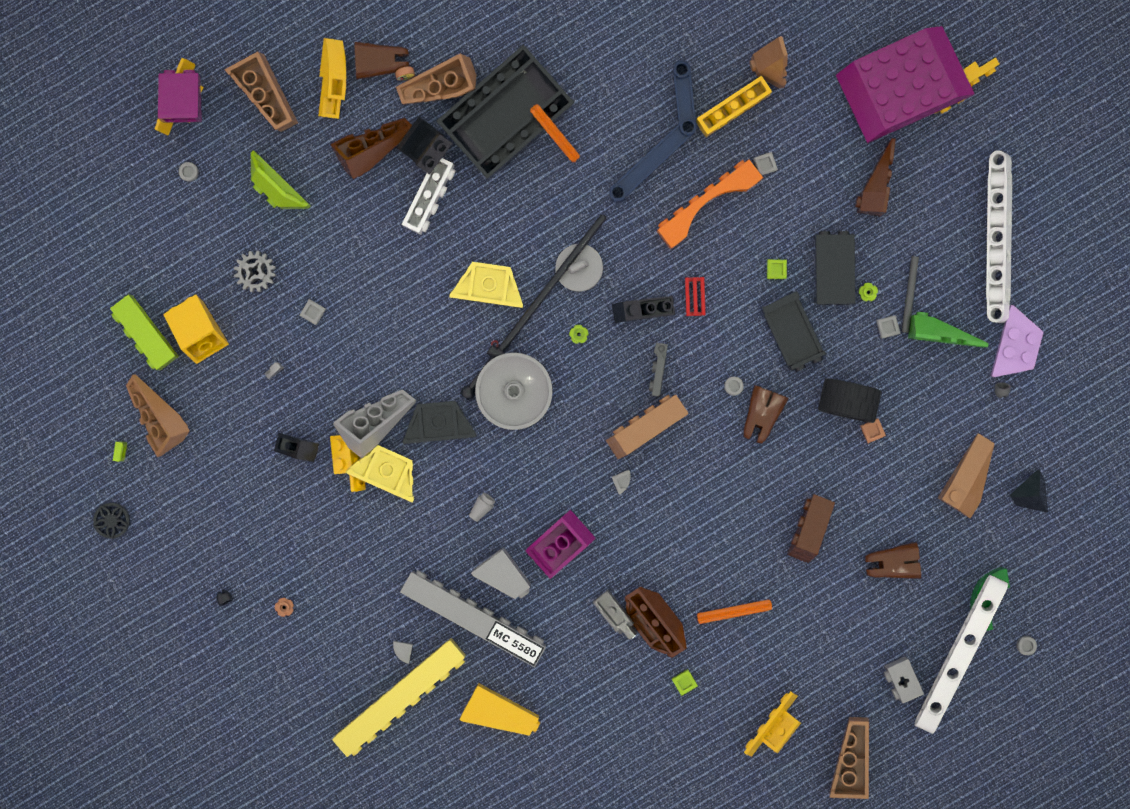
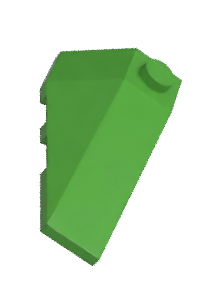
[908,312,989,348]

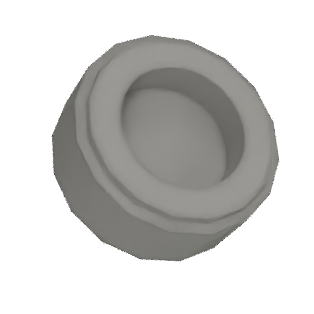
[179,162,199,182]
[724,377,744,396]
[1016,636,1037,656]

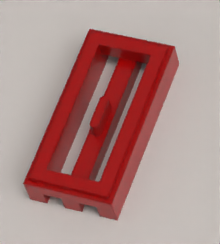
[685,277,706,316]

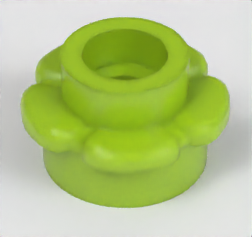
[859,283,878,302]
[569,325,588,344]

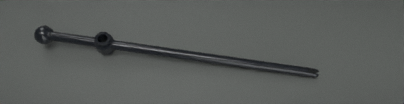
[460,214,606,400]

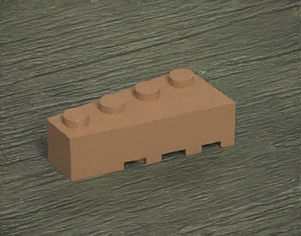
[224,52,298,132]
[605,394,689,459]

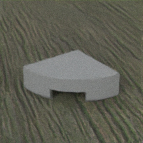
[265,362,284,380]
[612,470,631,494]
[393,641,413,664]

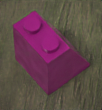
[158,70,202,123]

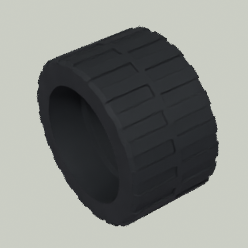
[818,378,882,423]

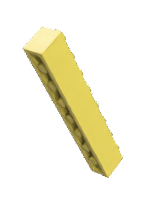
[332,638,466,757]

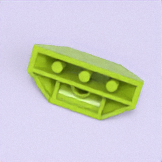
[251,150,311,209]

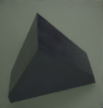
[1010,470,1048,513]

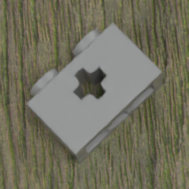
[884,657,924,703]

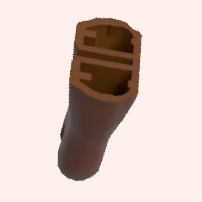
[354,42,409,80]
[743,385,789,444]
[865,542,921,579]

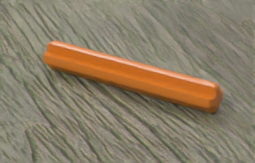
[530,104,580,162]
[697,600,772,624]

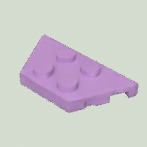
[991,305,1043,377]

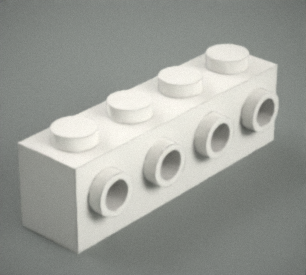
[402,158,456,235]

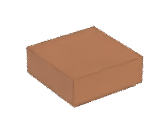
[860,418,886,443]

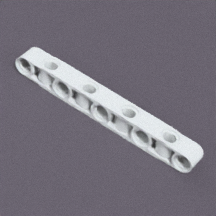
[986,151,1012,323]
[914,575,1008,734]

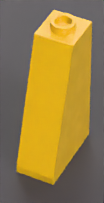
[460,683,540,736]

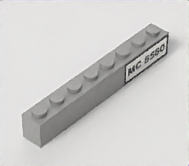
[400,570,546,668]

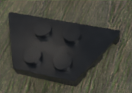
[403,401,477,444]

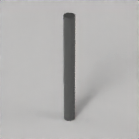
[901,256,919,333]

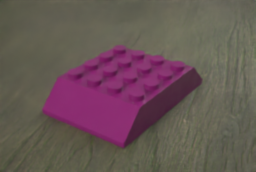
[836,26,975,143]

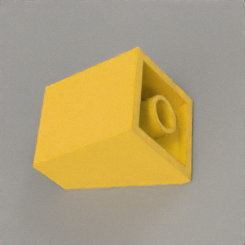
[163,295,229,364]

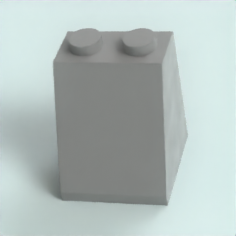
[471,547,531,599]

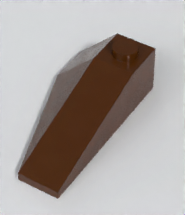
[330,118,412,179]
[855,138,896,217]

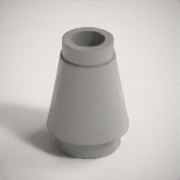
[469,493,495,522]

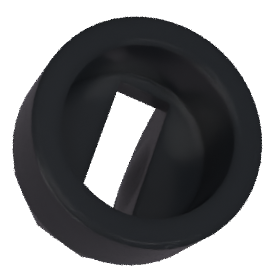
[216,590,233,606]

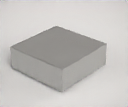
[753,152,778,176]
[299,299,326,325]
[876,315,900,339]

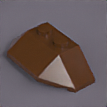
[625,587,687,658]

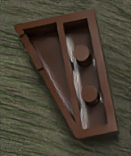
[787,494,835,563]

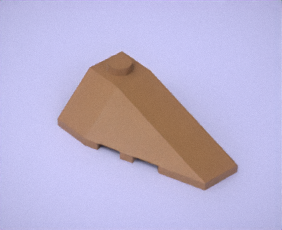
[749,36,788,89]
[396,53,477,105]
[126,374,189,457]
[938,433,995,518]

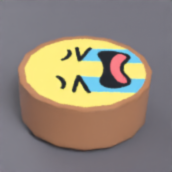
[395,67,415,81]

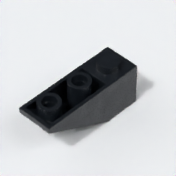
[612,296,675,323]

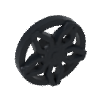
[93,503,130,539]

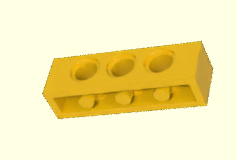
[696,76,772,137]

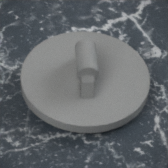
[555,244,603,292]

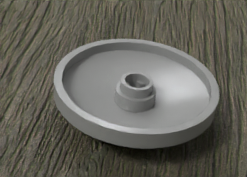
[475,353,552,430]

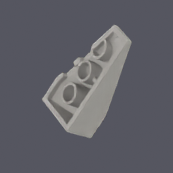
[333,389,416,458]

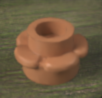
[275,598,294,617]

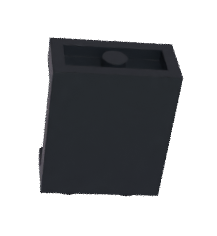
[396,117,453,175]

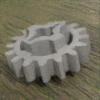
[234,251,276,292]

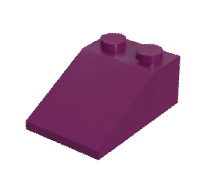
[525,510,596,579]

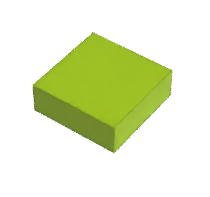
[767,259,787,279]
[113,441,127,462]
[671,669,698,696]

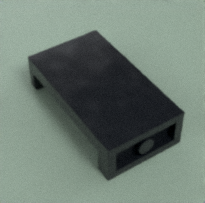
[814,231,855,305]
[760,291,826,372]

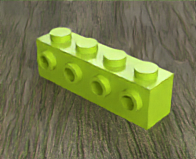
[110,294,179,370]

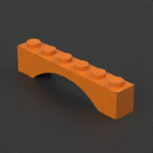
[657,160,763,250]

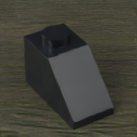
[274,433,319,462]

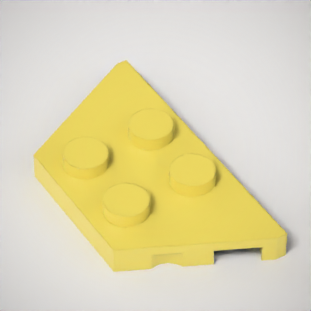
[450,262,523,308]
[345,445,414,503]

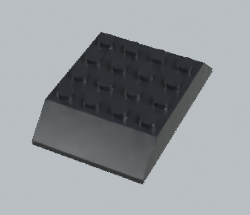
[436,44,575,180]

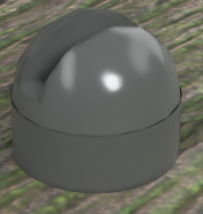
[994,382,1011,398]

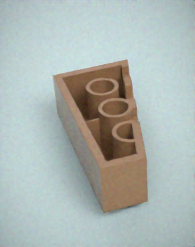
[829,717,869,799]

